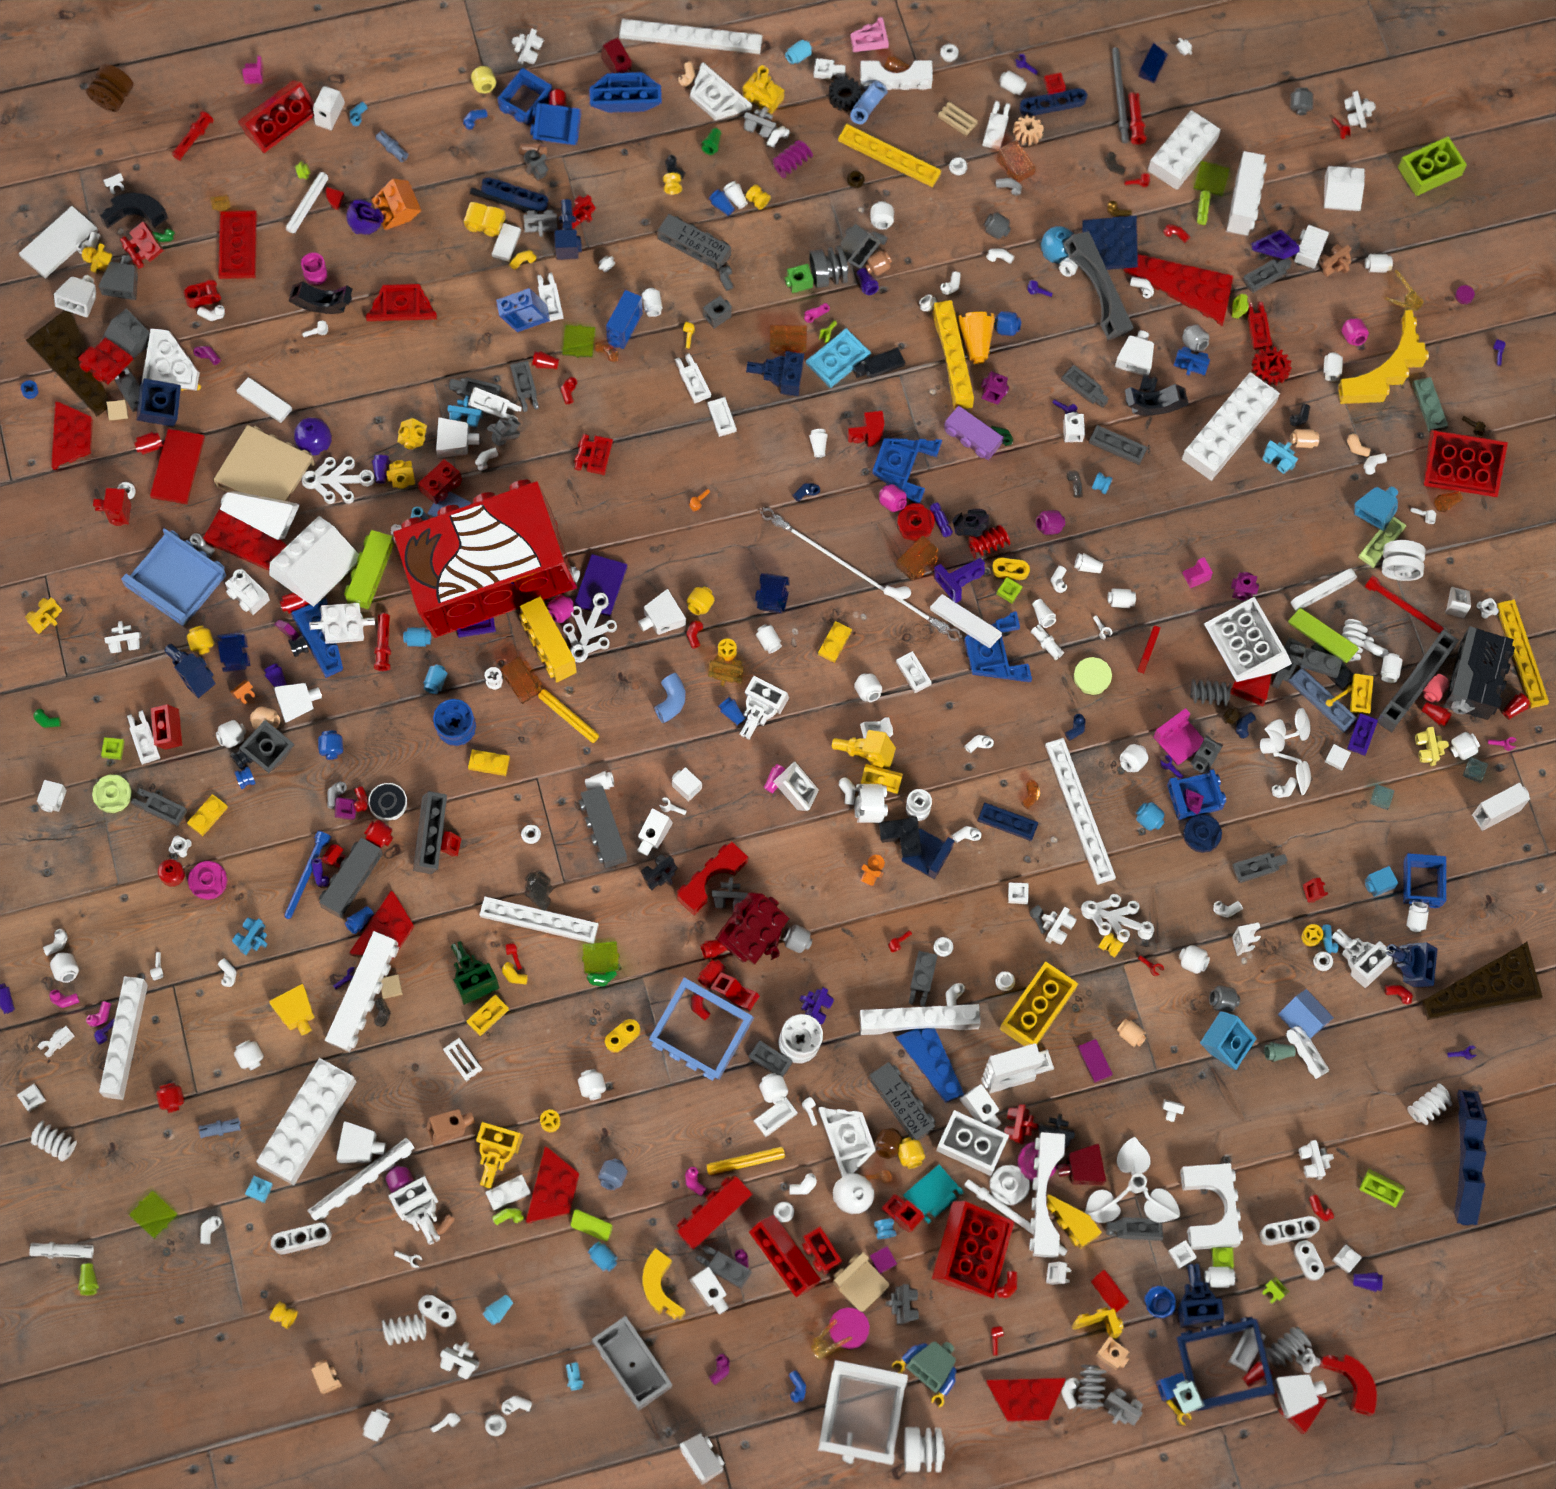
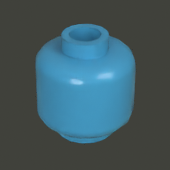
[1136,802,1165,831]

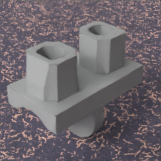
[744,107,777,139]
[524,210,558,237]
[1103,1388,1143,1426]

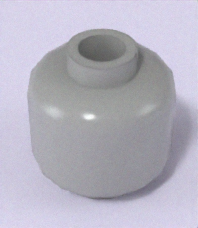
[1182,325,1209,352]
[782,924,813,953]

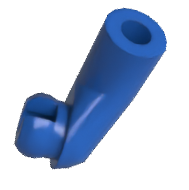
[463,109,487,130]

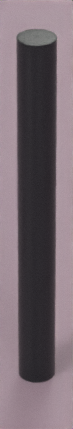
[470,187,540,214]

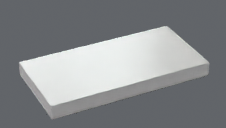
[19,206,98,278]

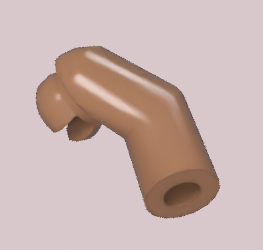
[431,1214,455,1235]

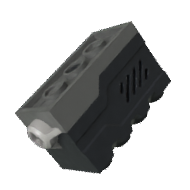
[1444,626,1515,720]

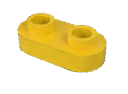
[992,558,1030,580]
[605,1019,640,1053]

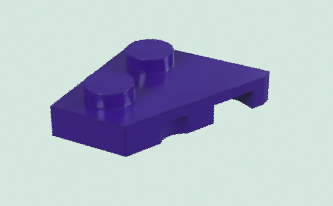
[1251,229,1300,259]

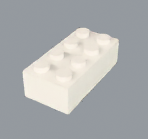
[1148,110,1221,190]
[1227,151,1267,235]

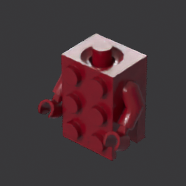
[715,892,790,965]

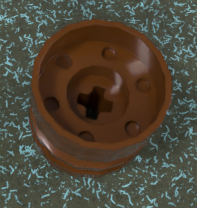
[86,64,134,112]

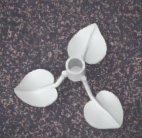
[1260,708,1311,796]
[1085,1137,1180,1223]

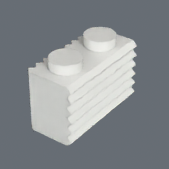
[1294,225,1329,269]

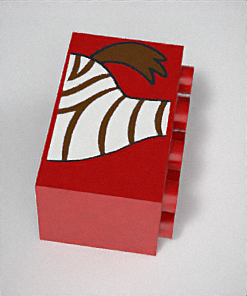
[393,479,577,638]

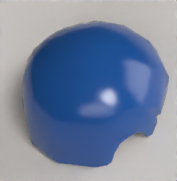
[1145,1286,1176,1318]

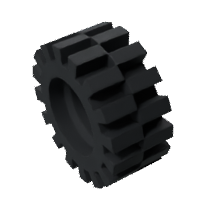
[829,76,861,111]

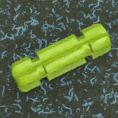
[1197,191,1210,225]

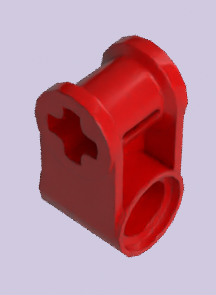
[184,280,221,308]

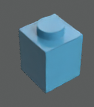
[1365,866,1398,897]

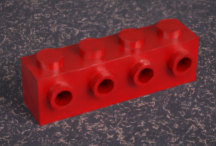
[675,1176,752,1250]
[749,1214,821,1298]

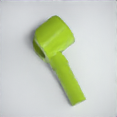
[818,321,837,343]

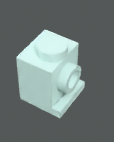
[1173,1380,1205,1414]

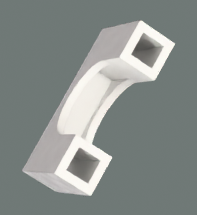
[981,1043,1042,1094]
[1180,1163,1243,1250]

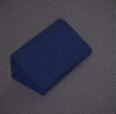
[1138,43,1168,83]

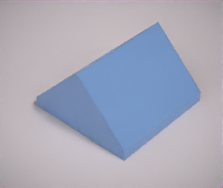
[1278,989,1334,1039]

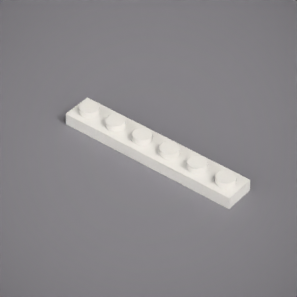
[480,897,599,944]
[307,1138,414,1221]

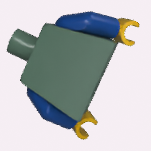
[892,1342,956,1407]

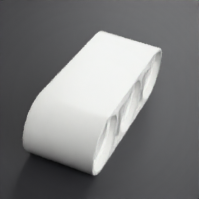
[1259,1216,1320,1245]
[271,1223,331,1254]

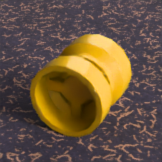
[745,184,771,210]
[1098,932,1125,958]
[270,1301,298,1329]

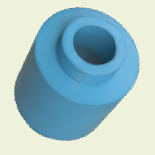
[403,627,431,647]
[423,664,448,694]
[588,1241,618,1272]

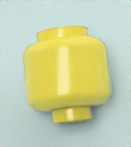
[471,66,496,93]

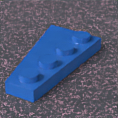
[292,598,343,678]
[896,1028,964,1103]

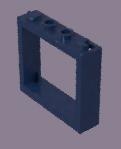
[1176,1317,1276,1412]

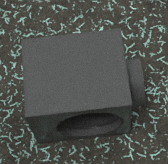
[703,296,732,328]

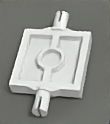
[309,603,375,644]

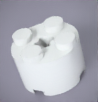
[854,784,888,823]

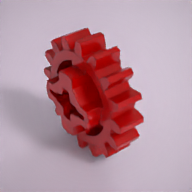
[1251,347,1292,386]

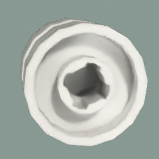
[906,789,932,821]

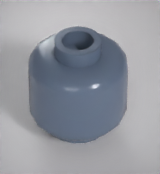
[598,1159,628,1190]

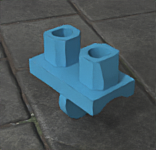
[447,395,483,427]
[232,918,268,956]

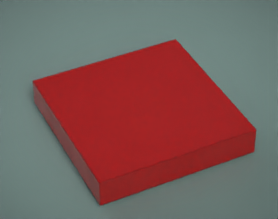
[1137,625,1161,674]

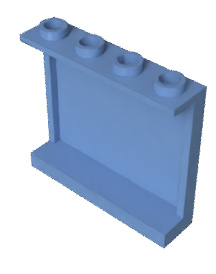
[121,528,226,627]

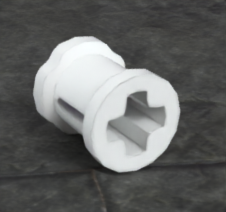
[485,667,503,690]

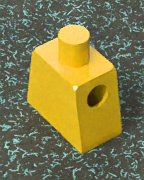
[269,984,314,1035]

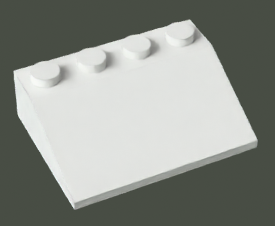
[269,516,359,607]
[1204,597,1292,682]

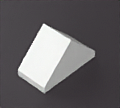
[1446,587,1471,618]

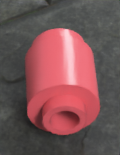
[1423,674,1450,703]

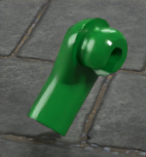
[152,229,175,242]
[33,709,61,728]
[587,968,617,987]

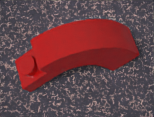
[1318,1354,1377,1416]

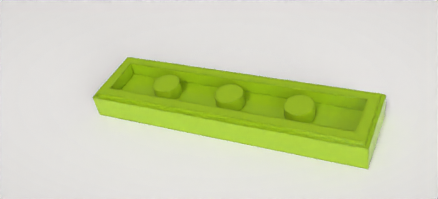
[1288,608,1359,664]

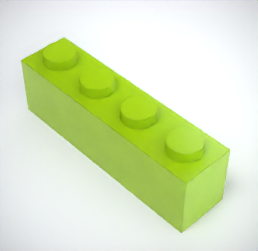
[344,530,395,610]

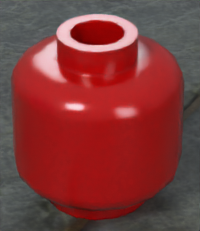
[364,820,394,848]
[158,859,185,887]
[156,1082,185,1113]

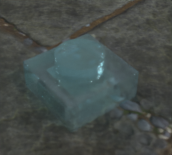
[1462,757,1488,783]
[1369,784,1394,810]

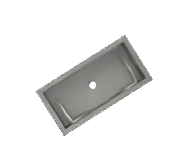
[591,1316,672,1411]

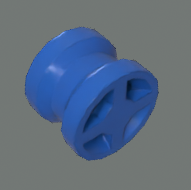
[234,766,256,790]

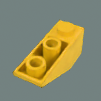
[1046,1194,1102,1249]

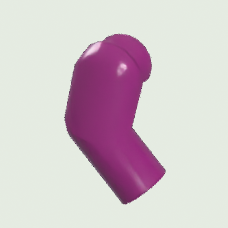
[193,346,221,365]
[734,1249,749,1268]
[709,1354,730,1385]

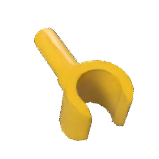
[683,321,695,348]
[1166,1399,1191,1425]

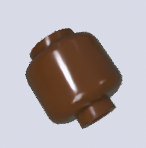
[874,1128,903,1159]

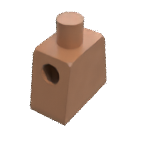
[426,1109,475,1146]

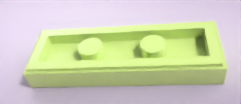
[1358,516,1407,568]

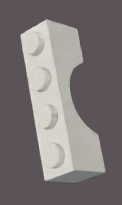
[860,61,933,90]

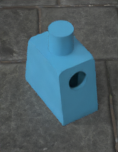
[1355,486,1398,531]

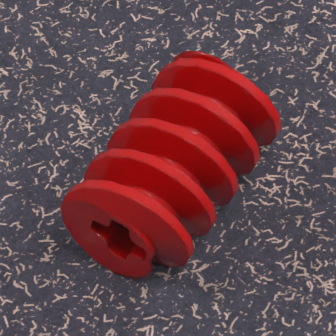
[968,525,1010,559]

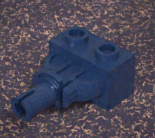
[555,199,582,260]
[746,351,804,396]
[164,644,216,699]
[1386,942,1438,987]
[1178,1264,1225,1329]

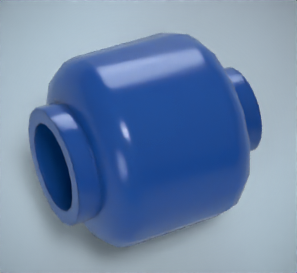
[994,311,1021,336]
[318,731,343,760]

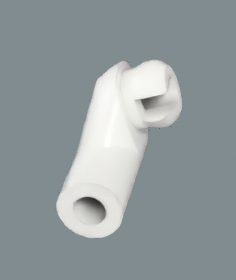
[197,305,225,321]
[1051,566,1067,593]
[43,929,68,956]
[502,1396,533,1414]

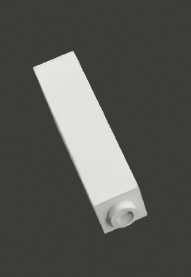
[220,491,299,540]

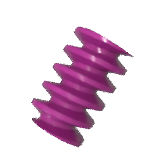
[773,140,813,178]

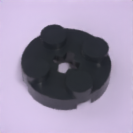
[952,509,991,537]

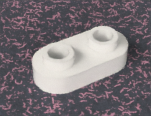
[1294,1241,1324,1281]
[418,1295,456,1327]

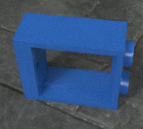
[498,68,552,125]
[496,288,550,332]
[606,290,643,349]
[1403,853,1446,908]

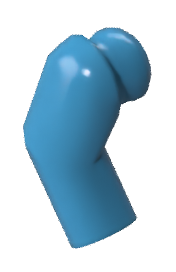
[350,102,368,126]
[1322,924,1338,954]

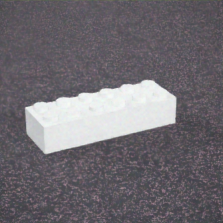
[1182,372,1280,481]
[256,1058,356,1186]

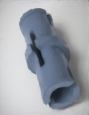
[376,131,409,162]
[199,1118,241,1139]

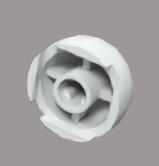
[833,1173,874,1214]

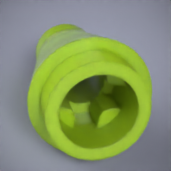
[78,1263,99,1295]

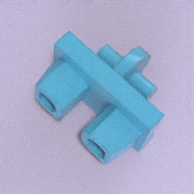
[1262,440,1298,474]

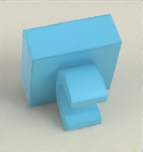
[245,1176,273,1203]

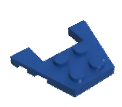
[872,438,942,504]
[964,611,1032,682]

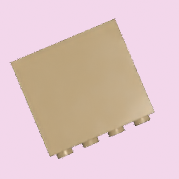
[214,425,315,501]

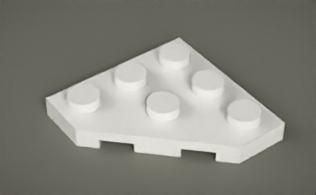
[142,329,200,391]

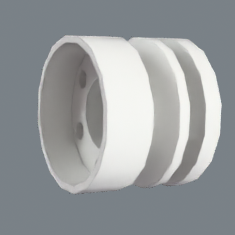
[778,1014,823,1063]
[904,1427,944,1472]

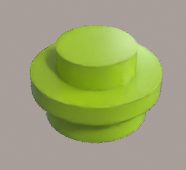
[295,161,310,179]

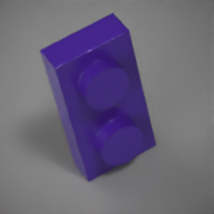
[1347,713,1378,756]

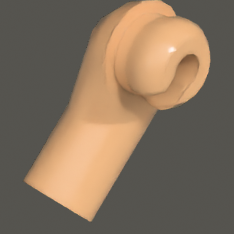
[1347,434,1370,457]

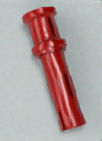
[1128,93,1147,145]
[172,111,214,161]
[373,613,391,671]

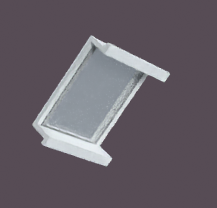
[818,1360,908,1465]

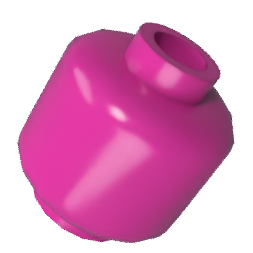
[1342,318,1369,346]
[879,484,907,512]
[546,595,574,623]

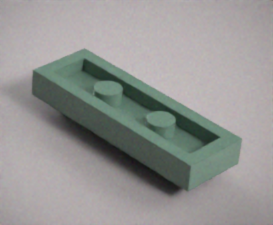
[1412,377,1448,432]

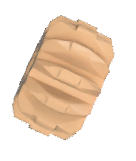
[1013,115,1044,147]

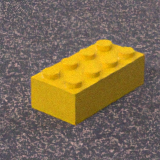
[519,596,577,683]
[1000,961,1079,1047]

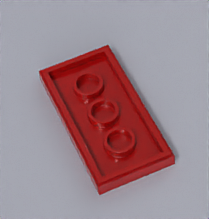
[218,210,257,279]
[150,429,205,505]

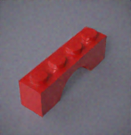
[677,841,748,916]

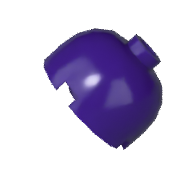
[346,199,384,235]
[294,417,332,455]

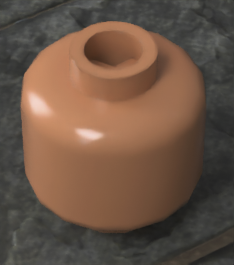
[864,249,892,276]

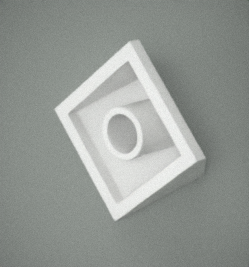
[773,762,819,811]

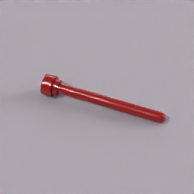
[1364,575,1444,634]

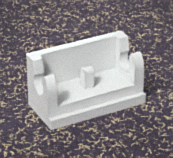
[1232,922,1261,956]

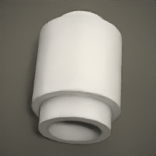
[999,71,1027,95]
[1365,254,1392,273]
[642,288,662,317]
[1323,353,1343,381]
[1107,588,1136,608]
[756,624,782,654]
[1380,653,1403,683]
[1407,902,1429,932]
[1204,1267,1235,1288]
[363,1409,390,1442]

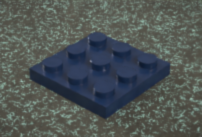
[1082,215,1138,270]

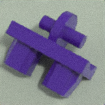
[799,987,834,1025]

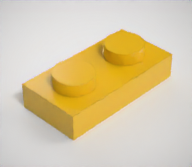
[818,621,852,663]
[1350,674,1373,715]
[468,749,510,776]
[861,764,903,794]
[187,794,228,837]
[466,995,509,1036]

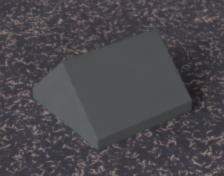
[239,720,294,773]

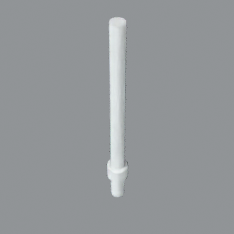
[964,1179,1068,1256]

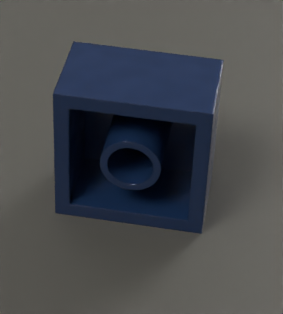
[136,378,181,427]

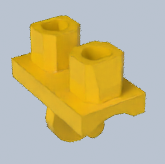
[82,243,113,273]
[25,598,62,634]

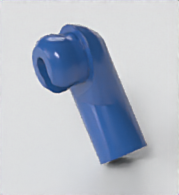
[789,1370,806,1403]

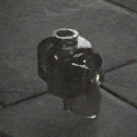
[524,870,554,911]

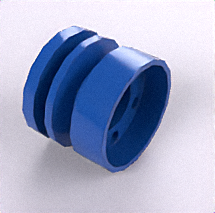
[433,699,476,746]

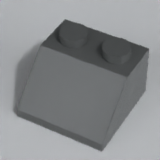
[101,309,150,359]

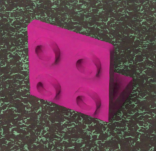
[1153,708,1204,765]

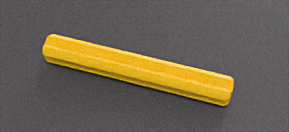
[538,689,599,743]
[706,1147,785,1175]

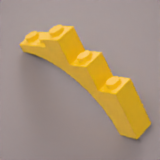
[1338,310,1429,404]

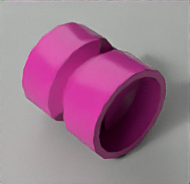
[301,252,328,286]

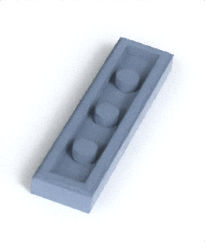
[1288,667,1358,733]

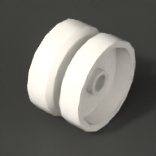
[1382,540,1426,581]

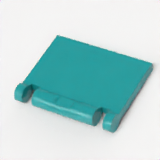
[903,1165,964,1224]

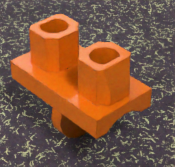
[861,854,885,886]

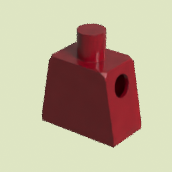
[601,37,632,73]
[1057,1144,1106,1185]

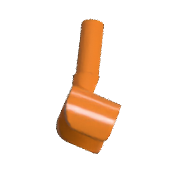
[689,489,710,511]

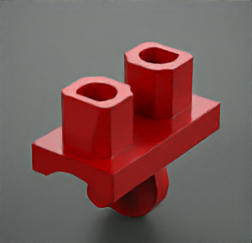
[572,195,596,229]
[1004,1104,1038,1145]

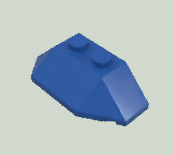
[589,72,662,113]

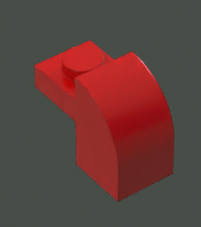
[847,411,884,447]
[710,972,760,1012]
[882,1194,924,1233]

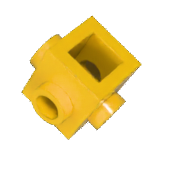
[397,418,427,450]
[386,460,415,489]

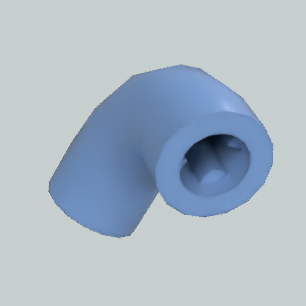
[850,80,888,124]
[654,673,686,723]

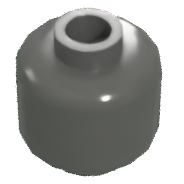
[1290,88,1313,115]
[983,212,1011,239]
[1209,986,1240,1013]

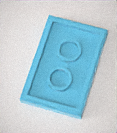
[806,328,871,388]

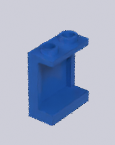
[530,103,582,145]
[1167,769,1226,820]

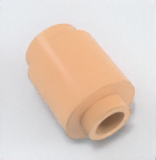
[1290,429,1319,448]
[1116,1019,1147,1047]

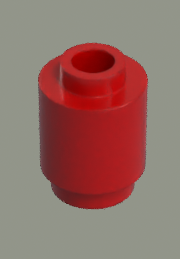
[548,89,567,107]
[134,432,163,455]
[279,592,309,614]
[697,960,726,989]

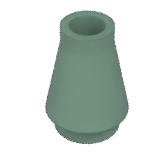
[1264,1042,1296,1062]

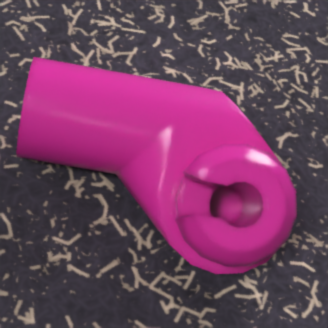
[804,303,830,323]
[49,990,80,1008]
[86,1002,112,1027]
[685,1167,707,1197]

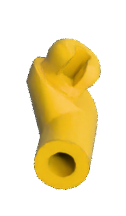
[509,250,536,270]
[502,962,528,985]

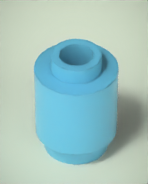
[785,39,812,65]

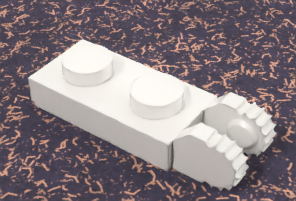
[983,101,1010,150]
[537,273,563,322]
[675,354,711,404]
[468,387,522,420]
[127,710,160,765]
[1286,1026,1329,1079]

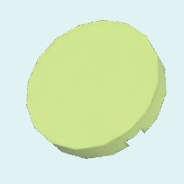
[1074,657,1112,695]
[92,774,132,813]

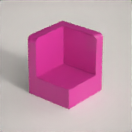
[243,56,263,84]
[1182,557,1213,589]

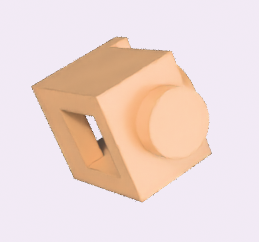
[1096,1336,1130,1370]
[312,1360,342,1394]

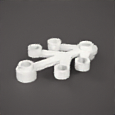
[301,457,375,504]
[563,593,617,663]
[1081,894,1154,942]

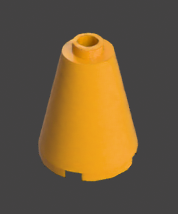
[958,312,995,364]

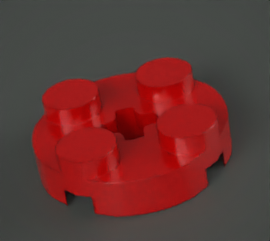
[897,503,935,541]

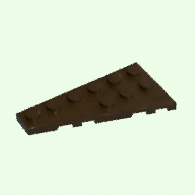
[26,310,110,417]
[1423,942,1543,1020]

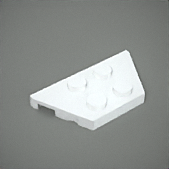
[690,63,752,120]
[818,1107,876,1177]

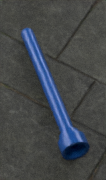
[284,831,332,919]

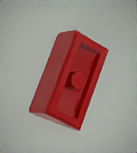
[1091,1270,1129,1313]

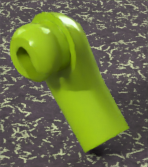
[492,1208,524,1225]

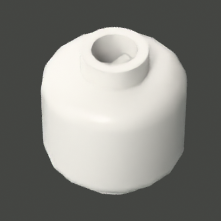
[871,201,894,230]
[854,674,882,702]
[216,720,246,748]
[1450,732,1480,760]
[1120,744,1148,772]
[1179,945,1210,974]
[50,952,79,983]
[234,1040,264,1071]
[578,1069,606,1100]
[759,1073,788,1104]

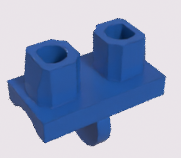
[1174,347,1210,376]

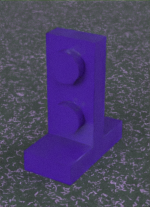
[934,558,985,603]

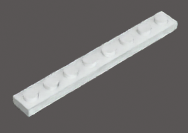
[620,19,762,54]

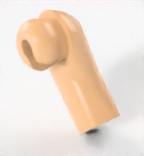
[678,62,695,86]

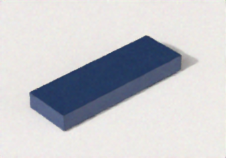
[978,802,1039,841]

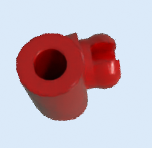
[686,620,703,649]
[354,786,368,812]
[1385,985,1413,1004]
[691,993,711,1021]
[1309,1195,1334,1222]
[997,1271,1017,1299]

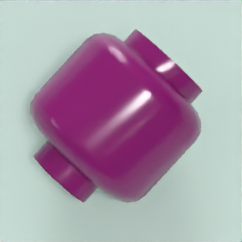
[1036,510,1065,535]
[386,1166,415,1193]

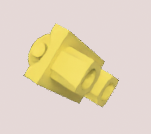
[1415,727,1449,766]

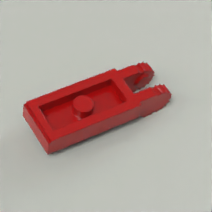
[1247,302,1272,350]

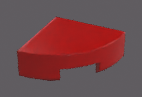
[326,187,345,210]

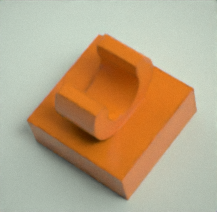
[230,680,255,704]

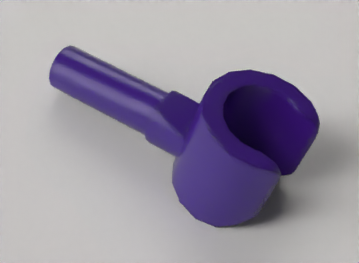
[1015,54,1038,75]
[1028,280,1053,297]
[1493,339,1506,366]
[1053,399,1078,414]
[1160,755,1183,779]
[333,967,355,989]
[94,1019,115,1045]
[1447,1046,1477,1060]

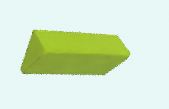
[1359,1169,1405,1208]
[571,1209,613,1242]

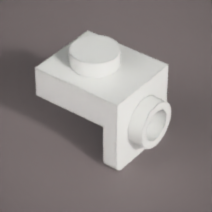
[860,717,893,739]

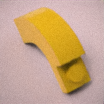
[643,1248,685,1320]

